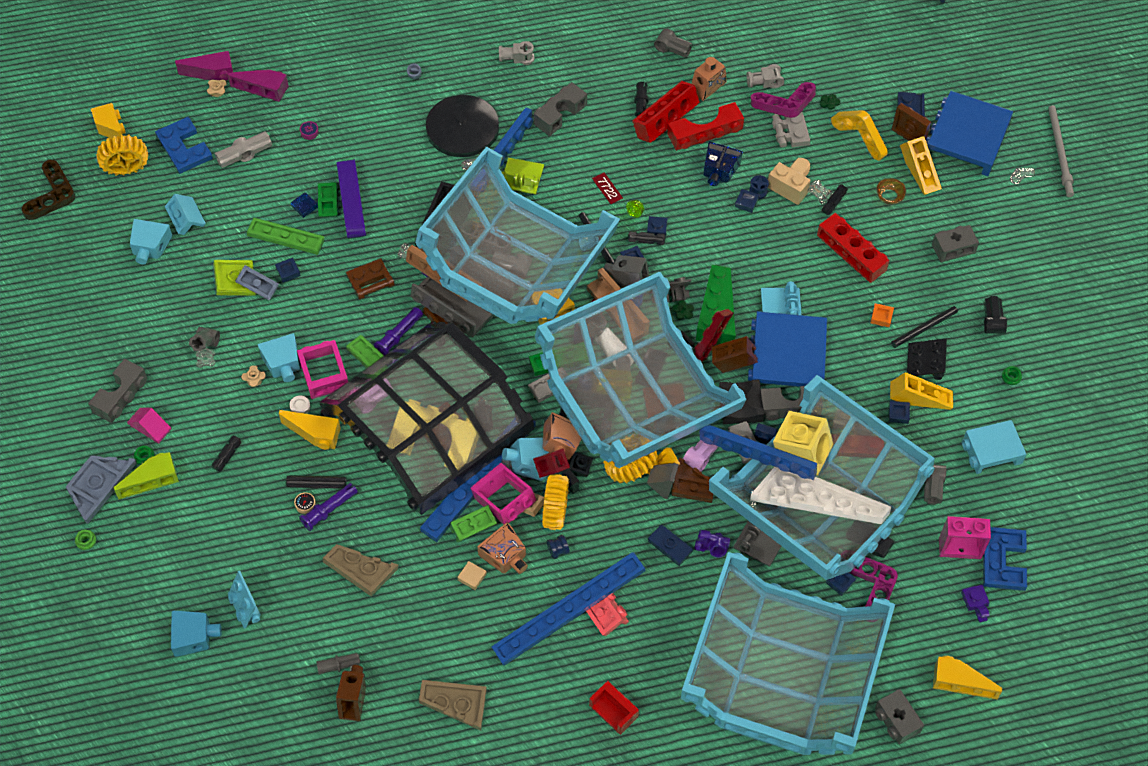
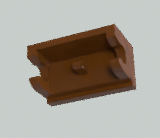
[712,336,758,373]

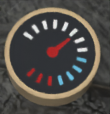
[294,492,316,514]

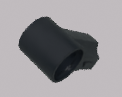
[984,296,1007,334]

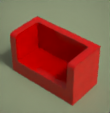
[589,681,639,735]

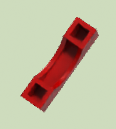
[667,102,744,151]

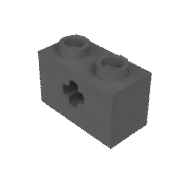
[932,225,979,263]
[875,689,924,745]

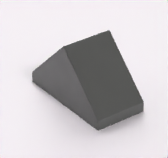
[647,463,679,499]

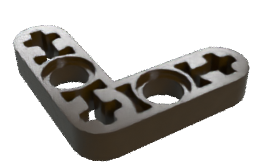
[22,160,76,220]

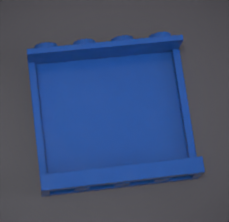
[926,91,1013,176]
[748,311,827,387]

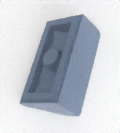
[235,265,279,301]

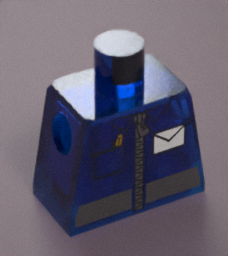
[703,141,743,186]

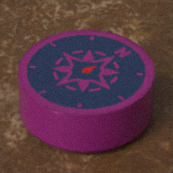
[300,121,319,140]

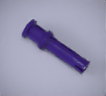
[374,307,423,355]
[299,483,358,531]

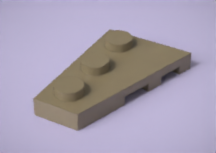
[323,544,398,597]

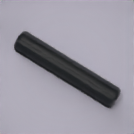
[286,475,347,489]

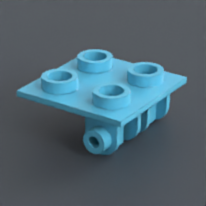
[761,281,801,315]
[228,571,261,629]

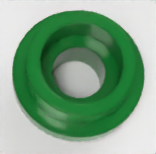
[1002,366,1022,385]
[134,446,155,465]

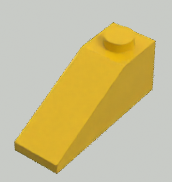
[900,136,942,195]
[890,372,953,410]
[279,410,341,450]
[933,656,1002,700]

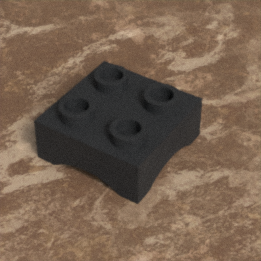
[719,380,764,425]

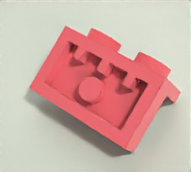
[586,593,629,636]

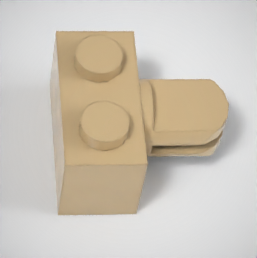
[768,158,811,205]

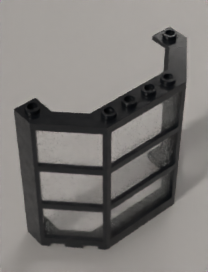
[319,322,534,515]

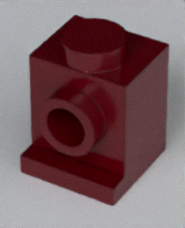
[533,448,570,478]

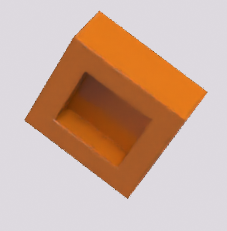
[870,303,894,327]

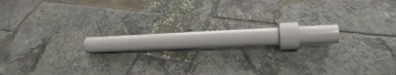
[1048,105,1074,197]

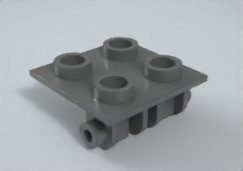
[648,277,691,303]
[733,513,789,567]

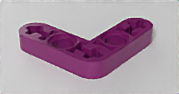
[751,82,816,118]
[841,551,898,623]

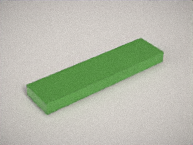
[246,218,325,255]

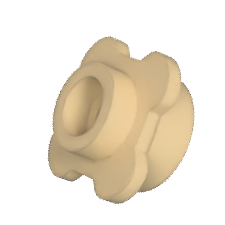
[207,80,226,97]
[242,366,266,387]

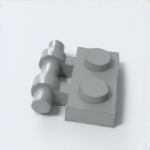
[772,112,810,147]

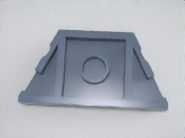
[66,456,137,524]

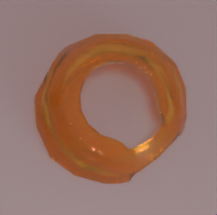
[877,178,906,204]

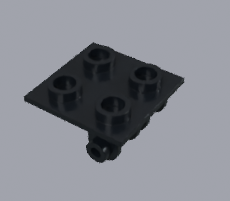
[907,338,947,380]

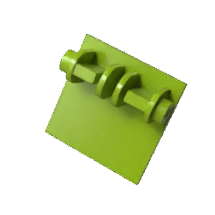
[502,157,544,195]

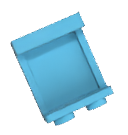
[962,420,1027,474]

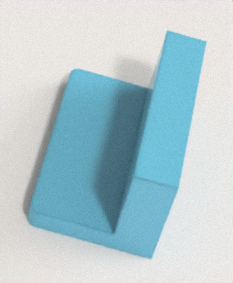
[165,194,206,235]

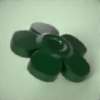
[820,94,840,110]
[672,300,694,320]

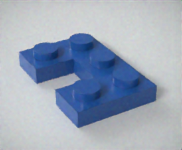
[155,117,213,174]
[983,527,1027,591]

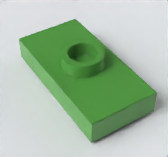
[346,335,384,368]

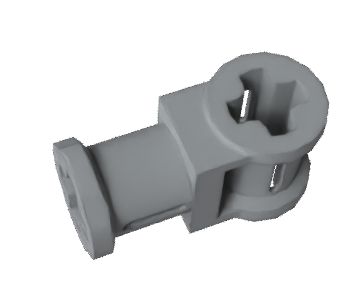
[499,41,535,65]
[746,64,784,88]

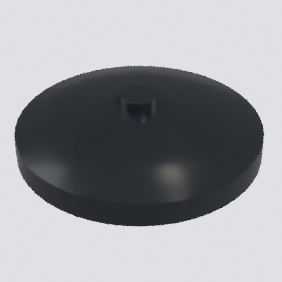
[426,95,499,157]

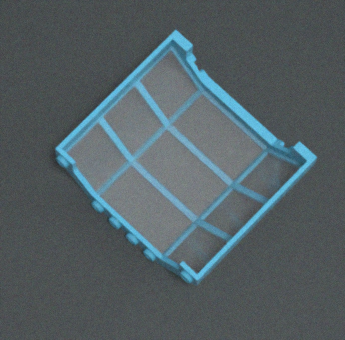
[415,147,620,324]
[535,272,746,468]
[709,375,935,580]
[681,552,895,755]

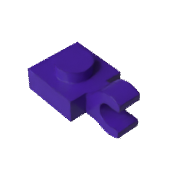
[961,585,990,623]

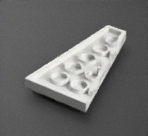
[750,467,891,524]

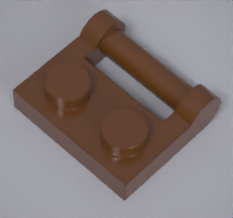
[346,258,395,300]

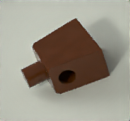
[336,665,366,721]

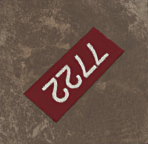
[592,172,623,204]

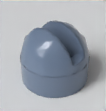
[407,64,422,80]

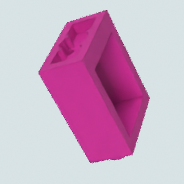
[297,340,348,399]
[470,463,536,524]
[939,516,991,559]

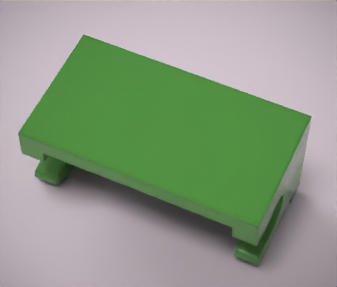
[450,505,497,542]

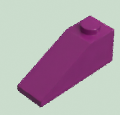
[175,51,233,81]
[228,70,289,102]

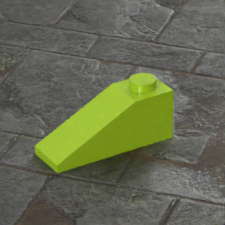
[114,452,179,499]

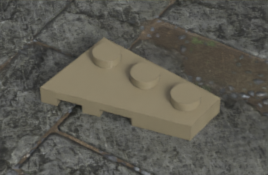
[419,680,487,731]

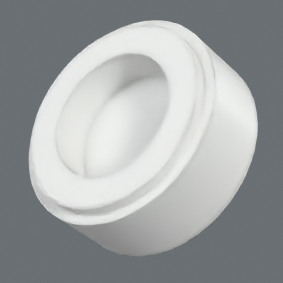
[290,396,310,414]

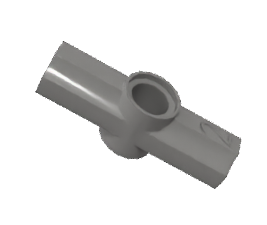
[215,131,272,168]

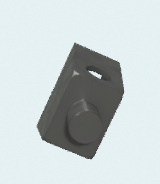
[604,255,650,295]

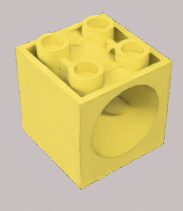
[773,411,834,476]

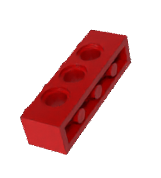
[633,81,700,143]
[817,213,890,283]

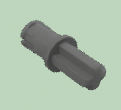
[316,653,360,675]

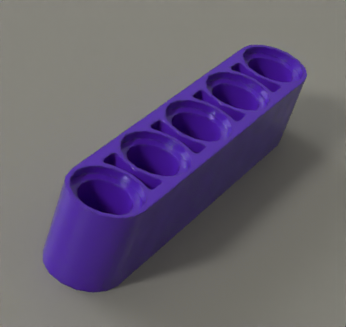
[336,159,366,239]

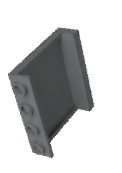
[410,245,516,338]

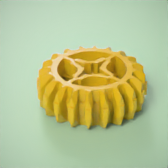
[96,134,148,176]
[603,436,658,483]
[542,474,569,530]

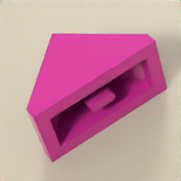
[127,408,171,444]

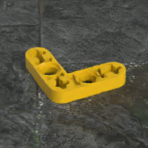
[831,110,888,161]

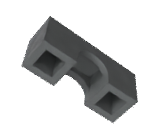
[534,82,587,136]
[88,358,148,423]
[760,386,824,420]

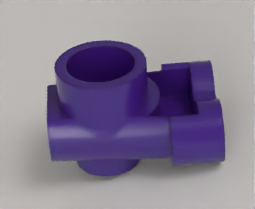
[695,529,730,558]

